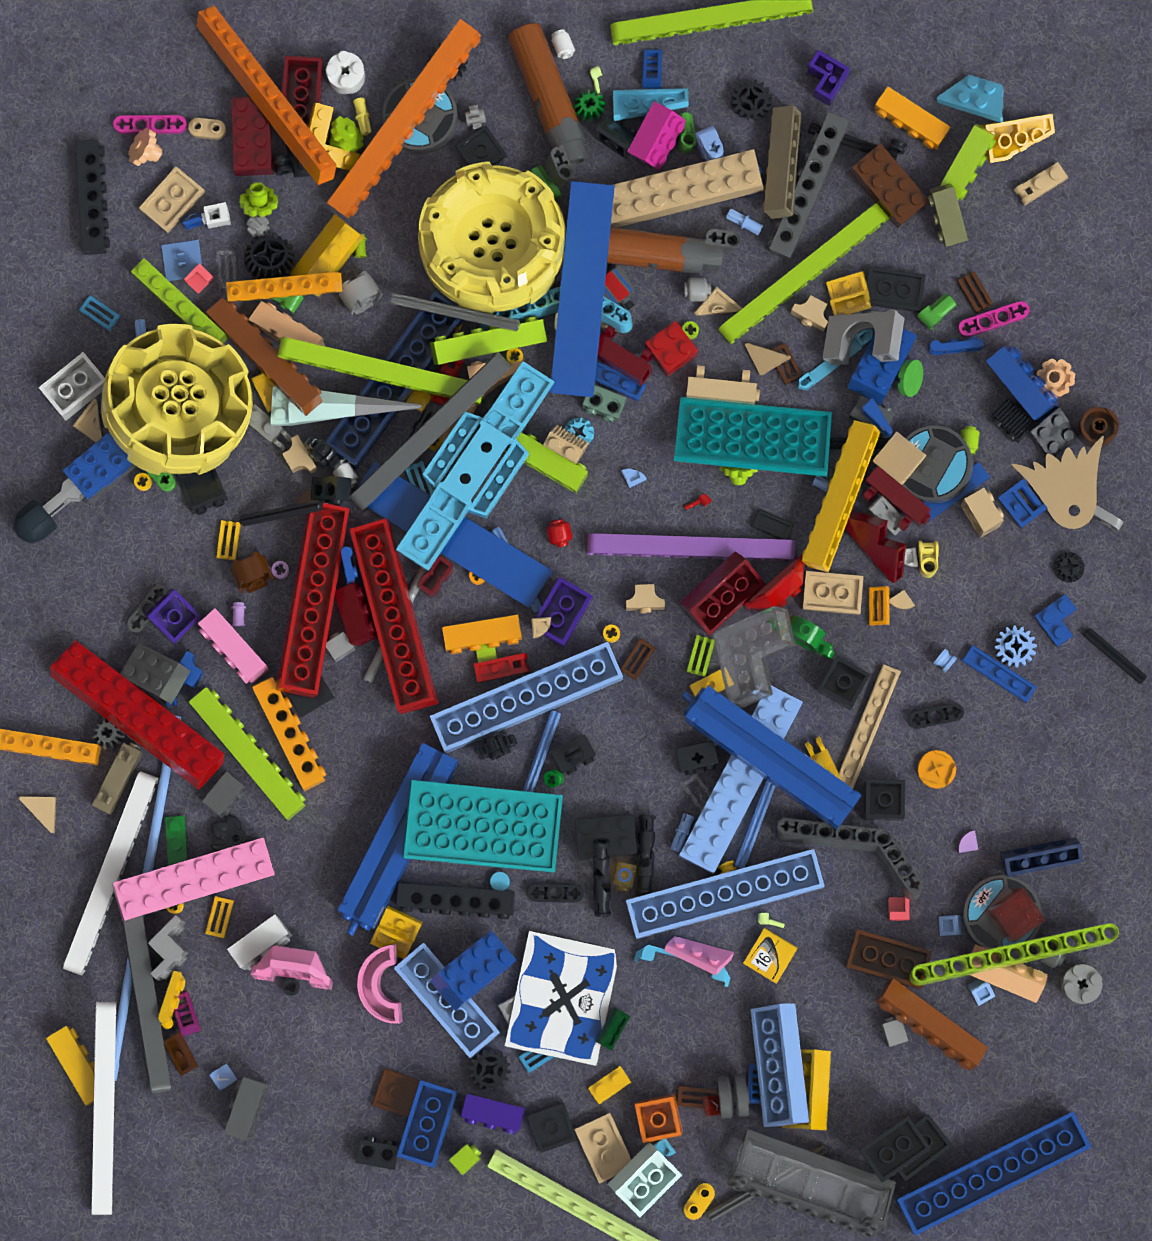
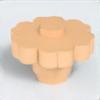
[128,128,162,166]
[1037,359,1076,397]

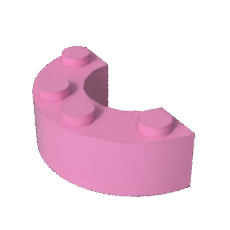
[357,944,403,1023]

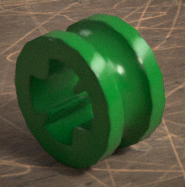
[544,769,563,788]

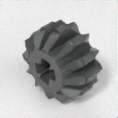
[92,717,125,750]

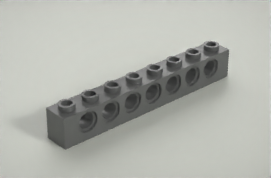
[767,112,849,261]

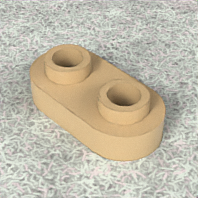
[189,118,226,140]

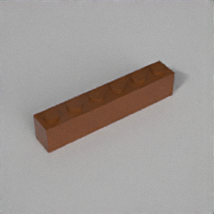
[875,978,988,1071]

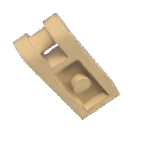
[1014,162,1068,206]

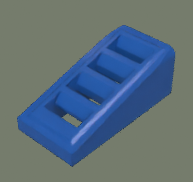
[642,49,662,89]
[861,398,893,438]
[748,1064,761,1104]

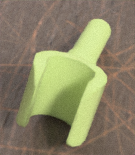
[590,66,602,94]
[758,913,785,928]

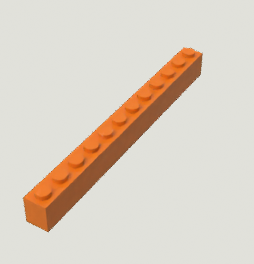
[196,6,337,185]
[327,19,481,219]

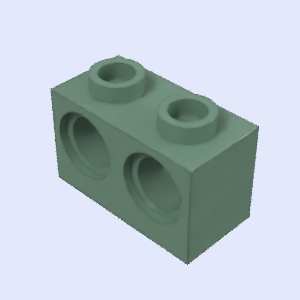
[583,385,626,423]

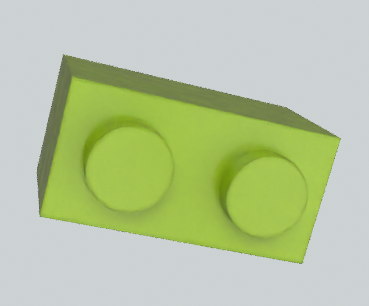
[449,1144,481,1175]

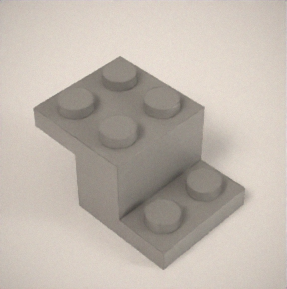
[148,915,188,981]

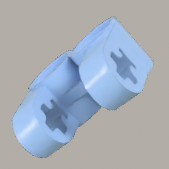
[695,125,724,161]

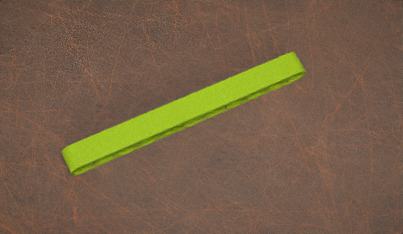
[610,0,813,45]
[718,203,889,344]
[277,337,483,404]
[909,923,1119,986]

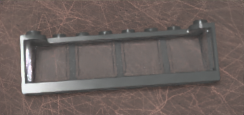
[726,1129,896,1237]

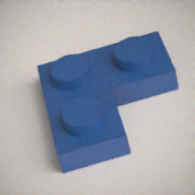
[1034,594,1077,647]

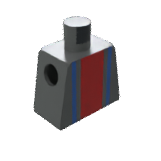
[604,265,636,312]

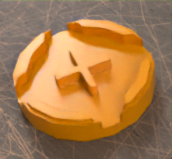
[917,750,956,789]

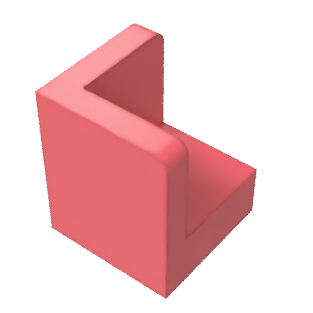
[184,263,214,293]
[888,897,909,921]

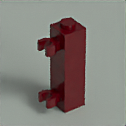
[597,325,653,387]
[863,466,931,532]

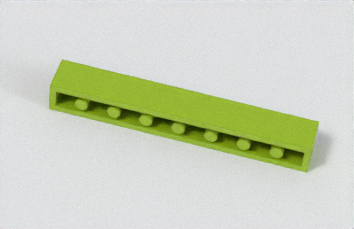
[189,687,306,821]

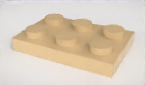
[139,167,205,233]
[803,571,863,615]
[574,1113,631,1184]

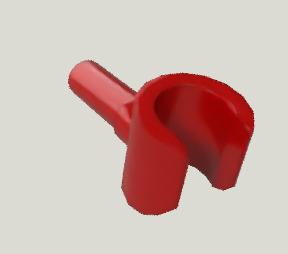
[684,494,712,510]

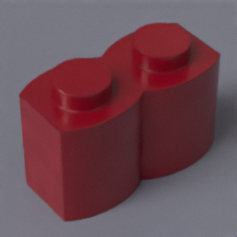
[419,556,453,598]

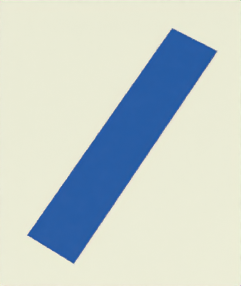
[550,181,615,397]
[357,461,553,608]

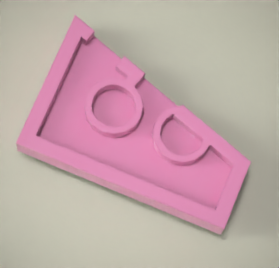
[665,936,734,975]

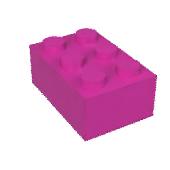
[627,101,686,171]

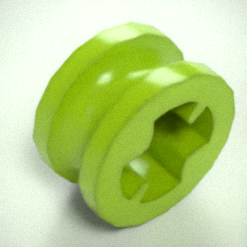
[682,321,699,339]

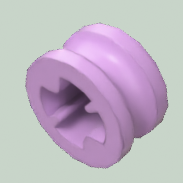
[271,561,289,579]

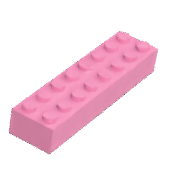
[112,837,275,921]

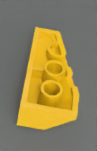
[980,114,1055,163]

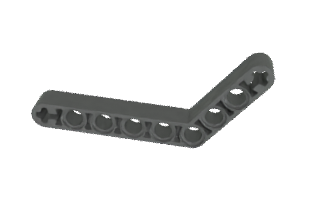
[776,818,923,900]

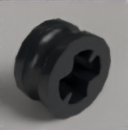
[888,138,907,154]
[282,978,300,996]

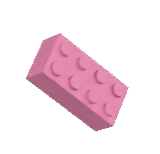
[198,608,270,685]

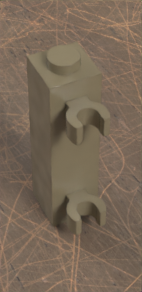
[92,742,143,815]

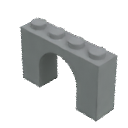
[823,309,904,366]

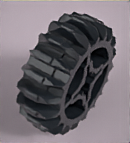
[244,234,295,279]

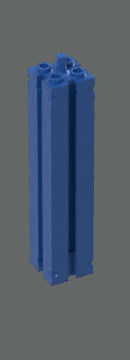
[681,685,861,830]
[338,743,459,936]

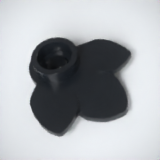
[211,815,246,851]

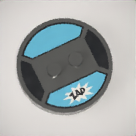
[382,77,459,154]
[902,425,974,503]
[962,875,1042,953]

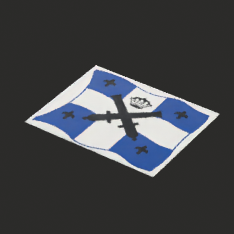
[505,931,617,1066]

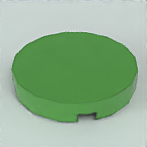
[898,359,923,397]

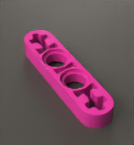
[113,115,187,134]
[958,301,1029,338]

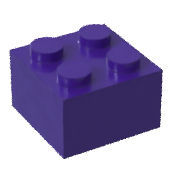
[144,589,202,644]

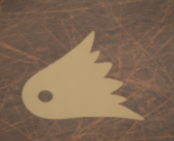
[1012,436,1104,529]

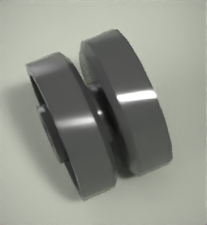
[717,1074,750,1119]

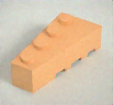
[249,301,325,346]

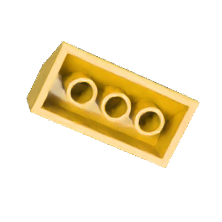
[290,214,364,297]
[782,1049,831,1130]

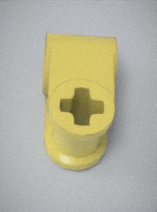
[918,541,939,578]

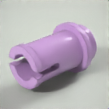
[231,602,246,626]

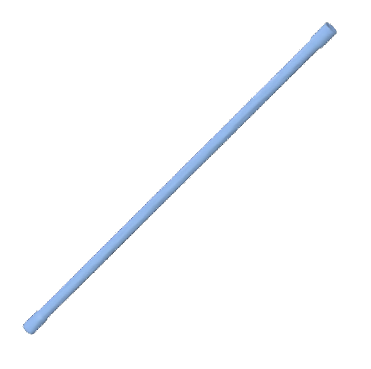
[115,715,181,1081]

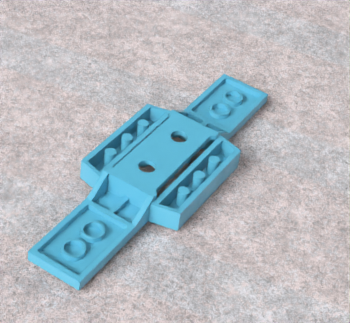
[396,361,555,571]

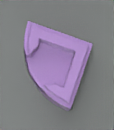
[958,831,978,853]

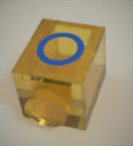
[613,862,637,892]

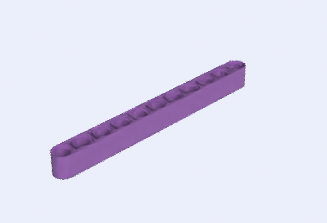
[587,534,796,561]

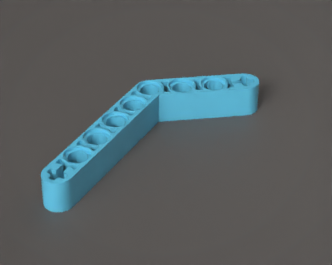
[479,286,633,333]

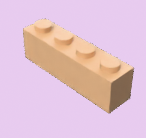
[971,944,1048,1003]

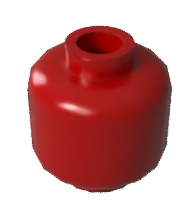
[545,518,573,548]

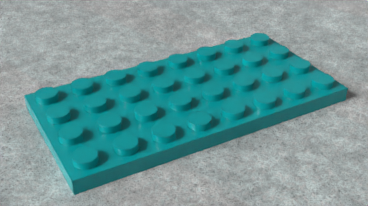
[674,397,832,477]
[402,780,563,873]

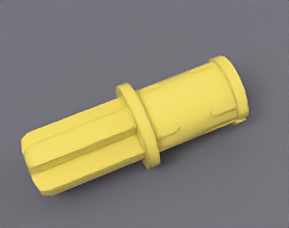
[353,98,372,136]

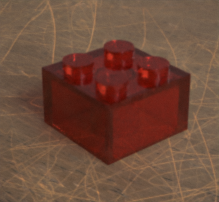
[987,887,1045,943]

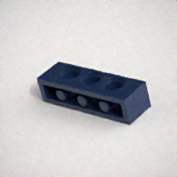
[1000,837,1084,877]

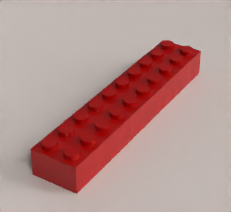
[276,500,350,698]
[350,518,439,714]
[50,640,224,790]

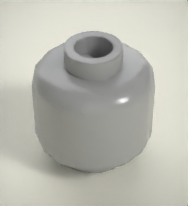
[683,277,711,302]

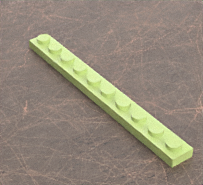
[487,1150,659,1241]

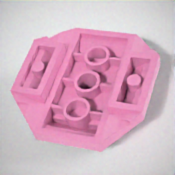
[251,946,333,990]

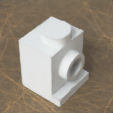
[201,202,231,228]

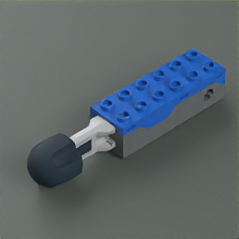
[14,410,174,543]

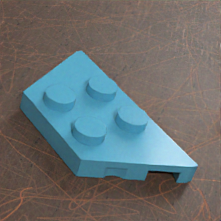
[937,75,1003,123]

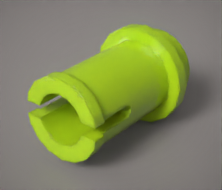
[355,234,367,258]

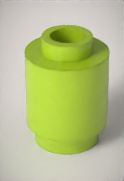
[960,426,980,455]

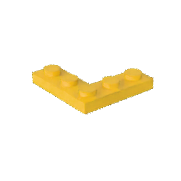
[308,103,360,171]

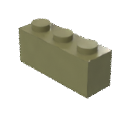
[927,183,968,247]

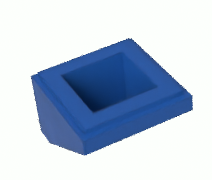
[182,212,203,230]

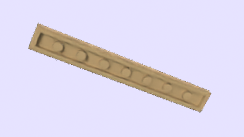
[839,664,901,789]

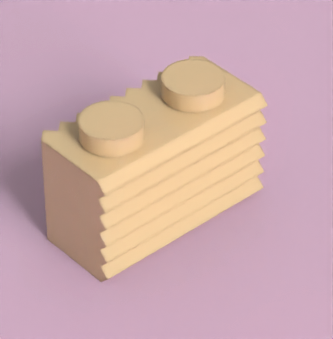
[543,425,589,464]

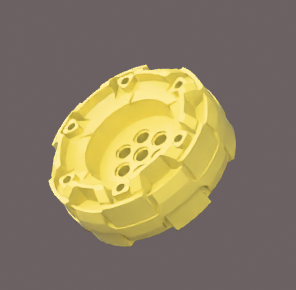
[418,162,566,314]
[101,324,253,475]

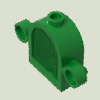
[767,615,835,660]

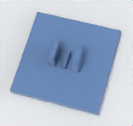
[161,240,202,281]

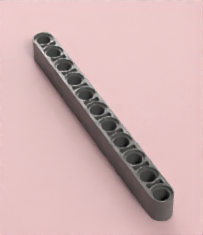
[350,352,511,511]
[122,915,171,1095]

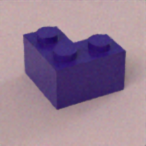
[807,50,850,106]

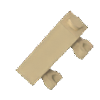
[686,365,760,404]

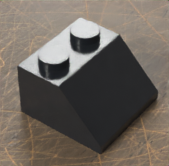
[596,117,637,160]

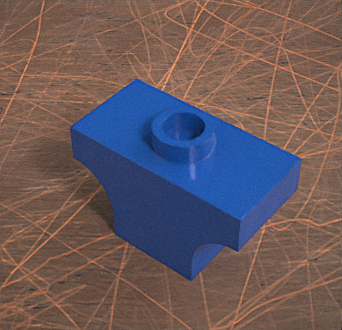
[178,651,204,689]

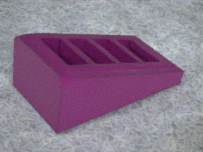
[174,991,201,1036]

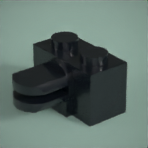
[551,734,596,775]

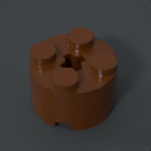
[1077,407,1119,448]
[230,552,274,593]

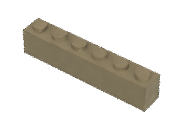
[763,105,801,219]

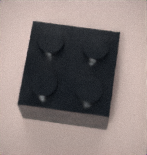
[817,655,871,710]
[864,779,905,821]

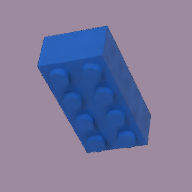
[847,328,917,405]
[986,345,1059,420]
[430,930,516,1011]
[397,1080,459,1168]

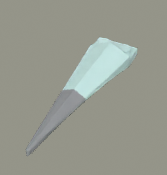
[271,387,422,426]

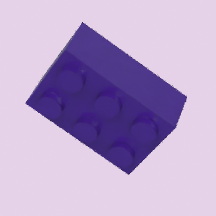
[530,577,593,648]
[461,1094,525,1134]

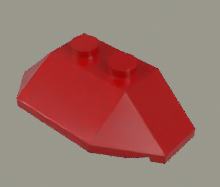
[744,554,804,611]

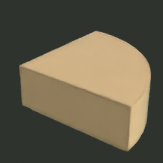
[889,590,915,609]
[531,617,551,639]

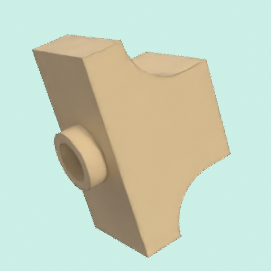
[791,295,828,332]
[283,435,317,474]
[626,584,665,614]

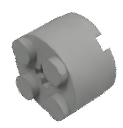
[339,271,383,315]
[1060,964,1102,1005]

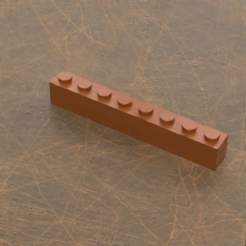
[206,298,323,416]

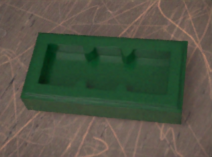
[595,1007,630,1051]

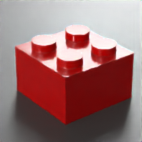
[645,321,698,377]

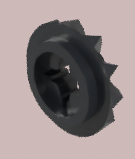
[1054,552,1085,583]

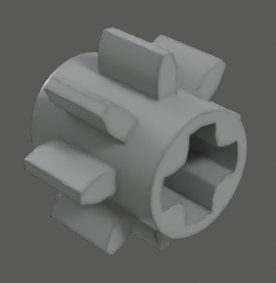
[465,105,486,130]
[246,215,270,238]

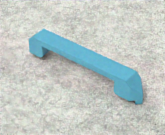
[798,329,873,391]
[634,945,730,987]

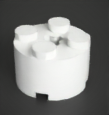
[326,51,365,94]

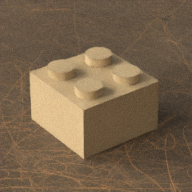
[961,488,1004,538]

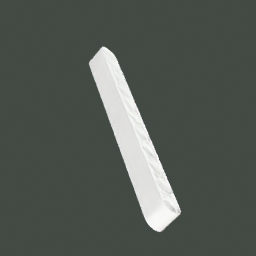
[63,771,159,976]
[92,1002,116,1215]

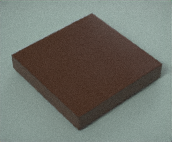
[372,1068,420,1118]

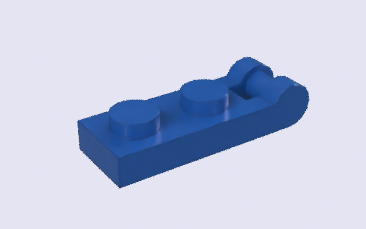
[929,337,984,355]

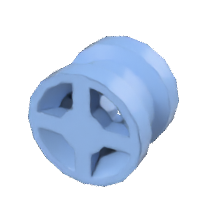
[933,648,957,673]

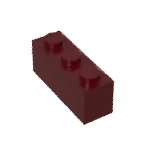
[335,583,378,646]

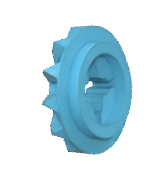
[565,417,594,444]

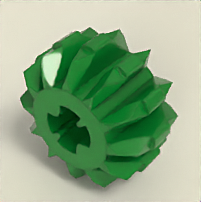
[574,89,606,122]

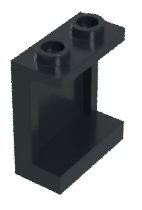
[176,468,228,515]

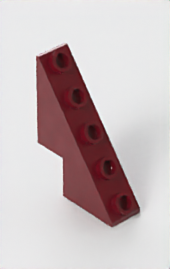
[845,510,906,583]

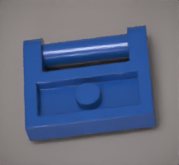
[998,478,1048,529]
[340,547,358,585]

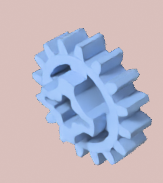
[994,626,1037,668]

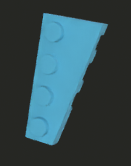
[613,88,689,121]

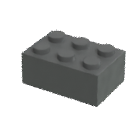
[120,642,191,705]
[223,1077,269,1141]

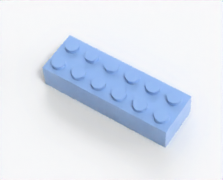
[394,943,500,1058]
[750,1004,809,1127]

